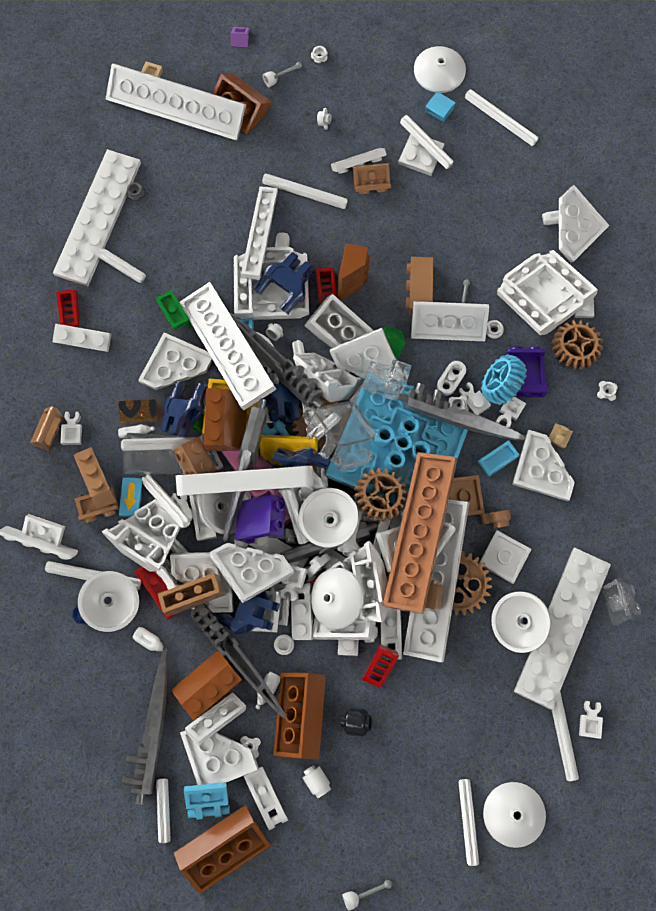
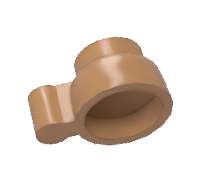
[480,510,511,528]

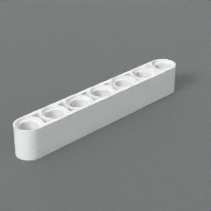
[176,466,314,496]

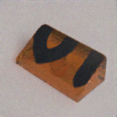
[118,399,158,423]

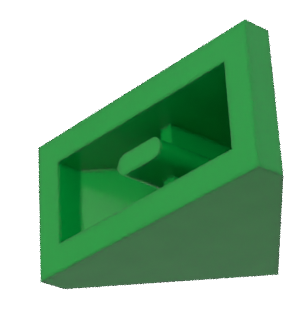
[383,325,406,360]

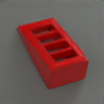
[315,267,337,306]
[56,289,80,327]
[362,644,399,688]

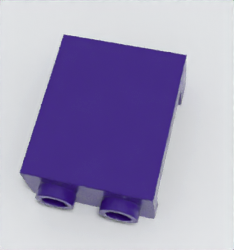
[505,347,548,397]
[235,494,285,544]

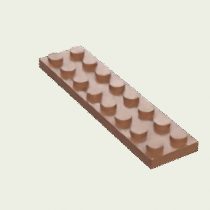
[383,452,457,614]

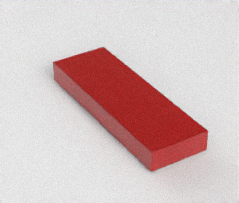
[135,567,178,620]

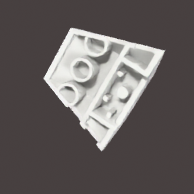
[293,352,365,402]
[102,499,181,572]
[327,541,388,622]

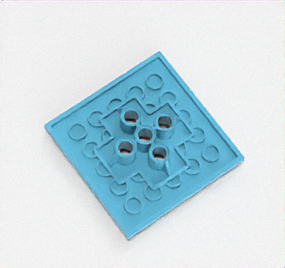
[325,374,468,508]

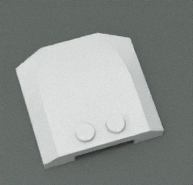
[234,247,309,320]
[497,250,598,335]

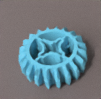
[481,354,527,405]

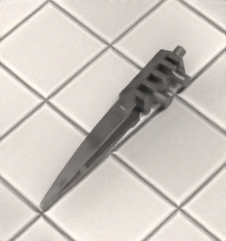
[230,314,324,410]
[397,383,526,442]
[223,398,269,542]
[279,520,378,563]
[190,604,286,719]
[122,647,167,805]

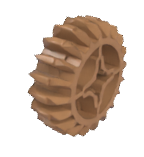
[552,320,603,370]
[354,468,408,521]

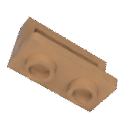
[353,163,392,194]
[173,436,217,475]
[74,487,119,523]

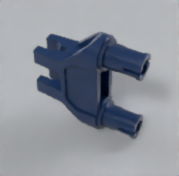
[252,252,314,315]
[262,366,300,425]
[161,381,208,438]
[270,447,331,470]
[219,591,280,634]

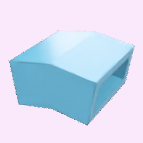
[425,92,456,122]

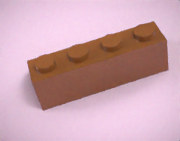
[273,673,326,760]
[174,805,271,894]

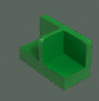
[155,290,192,331]

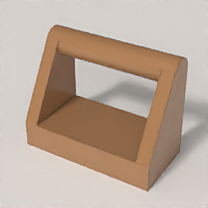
[30,406,64,451]

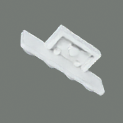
[0,514,78,560]

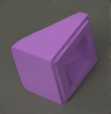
[231,27,250,47]

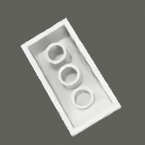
[304,294,374,348]

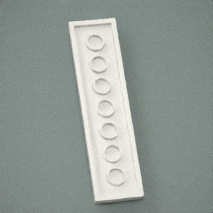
[106,64,246,140]
[53,150,141,286]
[179,282,276,410]
[403,499,469,662]
[514,548,611,710]

